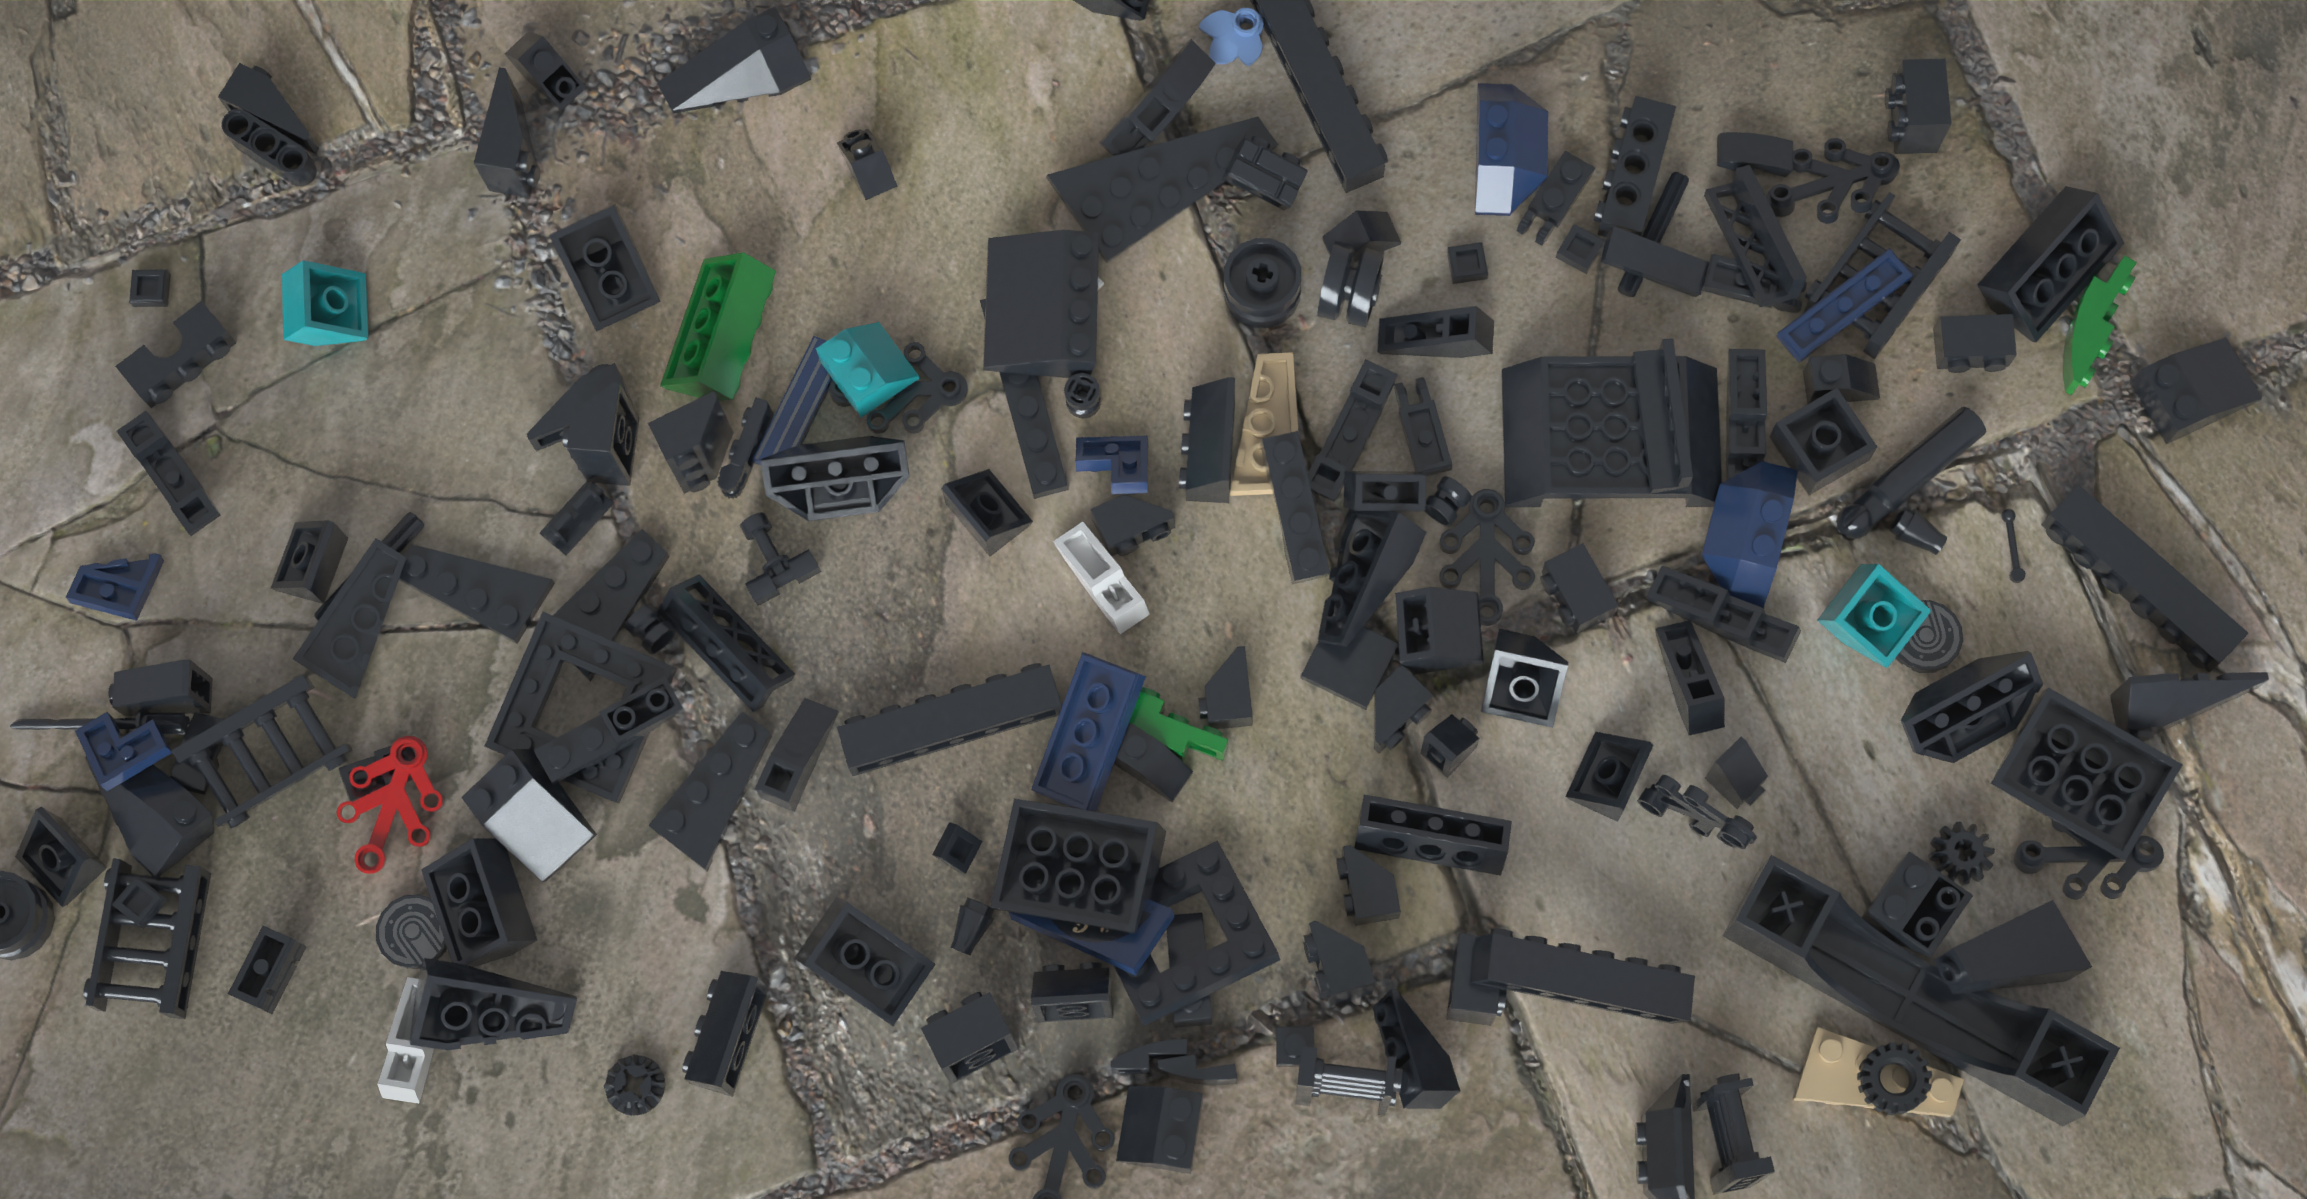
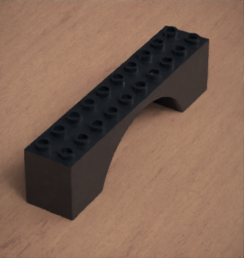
[1723,855,2120,1127]

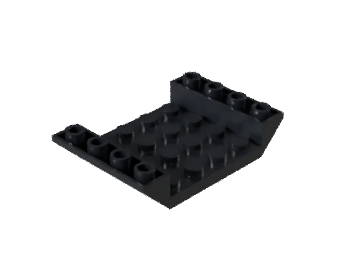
[1501,356,1722,507]

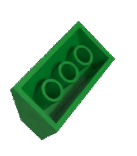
[660,252,776,401]

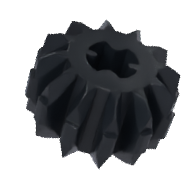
[1928,821,1995,886]

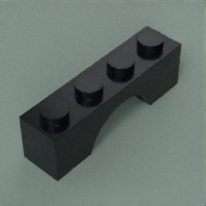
[1260,431,1330,584]

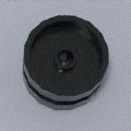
[1224,238,1301,328]
[1317,241,1385,328]
[0,871,55,961]

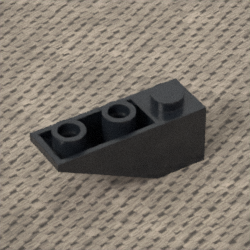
[755,698,839,812]
[1372,989,1461,1109]

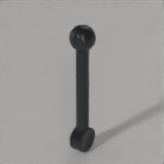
[2001,509,2026,583]

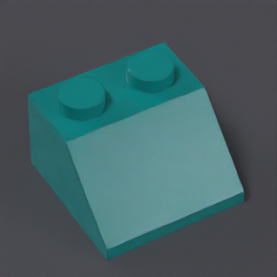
[281,260,368,346]
[816,322,920,418]
[1817,564,1932,668]

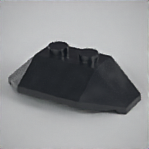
[760,436,910,521]
[1901,651,2043,763]
[1635,1074,1695,1199]

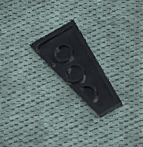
[293,538,407,699]

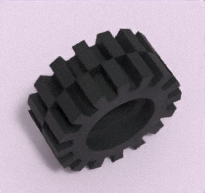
[1857,1042,1932,1115]

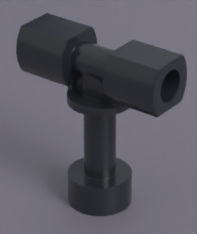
[740,512,822,606]

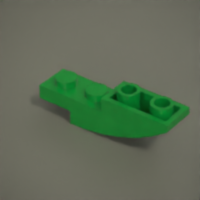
[2063,255,2137,395]
[1127,687,1228,762]

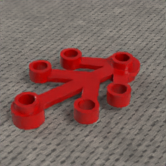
[336,736,444,874]

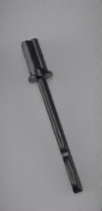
[10,709,190,734]

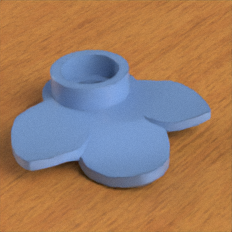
[1199,8,1264,66]

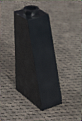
[1934,900,2092,994]

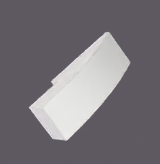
[1053,522,1150,634]
[377,977,434,1103]

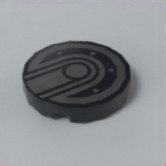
[1895,600,1963,673]
[376,894,447,969]

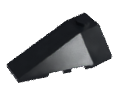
[657,6,811,114]
[1318,509,1426,647]
[2110,672,2269,741]
[85,756,214,879]
[409,958,577,1051]

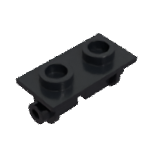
[539,480,614,556]

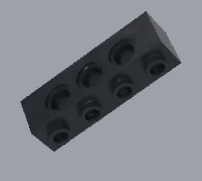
[1594,96,1676,237]
[1354,794,1512,876]

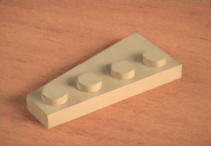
[1230,352,1299,496]
[1793,1027,1964,1117]

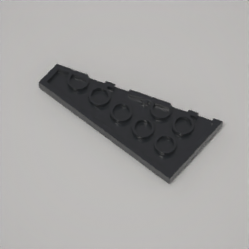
[1046,116,1278,263]

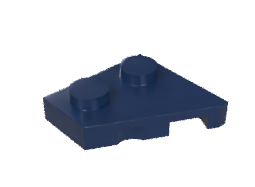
[66,553,164,621]

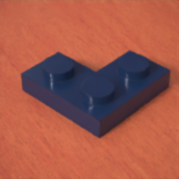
[1075,435,1148,494]
[75,712,172,791]

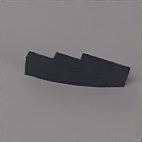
[1726,349,1767,480]
[1646,566,1801,663]

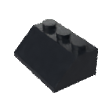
[1179,377,1235,503]
[563,382,640,486]
[648,391,734,494]
[421,838,538,967]
[682,971,769,1097]

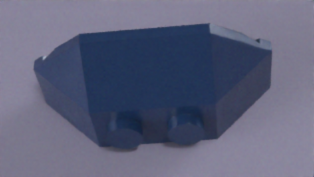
[1475,83,1548,216]
[1702,461,1798,608]

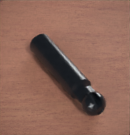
[1836,407,1986,539]

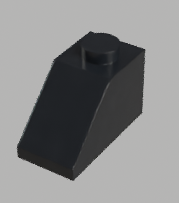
[1803,354,1880,405]
[1198,646,1253,729]
[1420,714,1480,778]
[1114,723,1193,803]
[1705,736,1768,809]

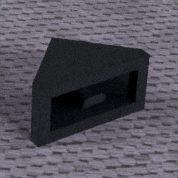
[1322,210,1401,262]

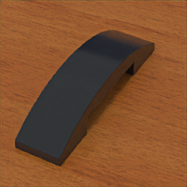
[1308,359,1398,502]
[117,411,221,536]

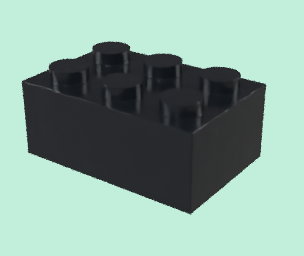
[921,992,1018,1084]

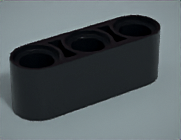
[221,109,317,186]

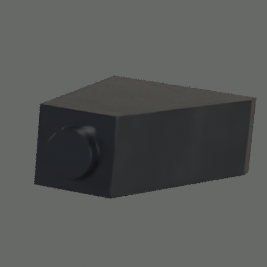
[108,659,213,716]

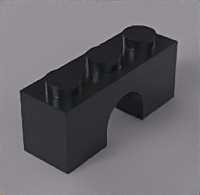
[115,301,236,408]

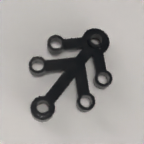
[1767,138,1900,224]
[829,342,968,434]
[1439,489,1535,626]
[1637,774,1757,849]
[2014,820,2164,900]
[1008,1074,1115,1199]

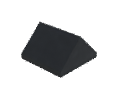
[941,469,1033,557]
[271,520,348,604]
[1565,732,1654,822]
[15,807,107,907]

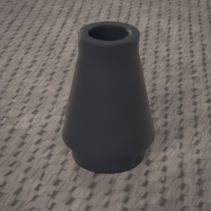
[1889,507,1947,555]
[950,897,994,956]

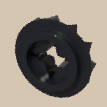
[603,1054,665,1116]

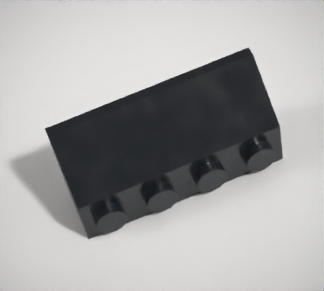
[1977,186,2124,342]

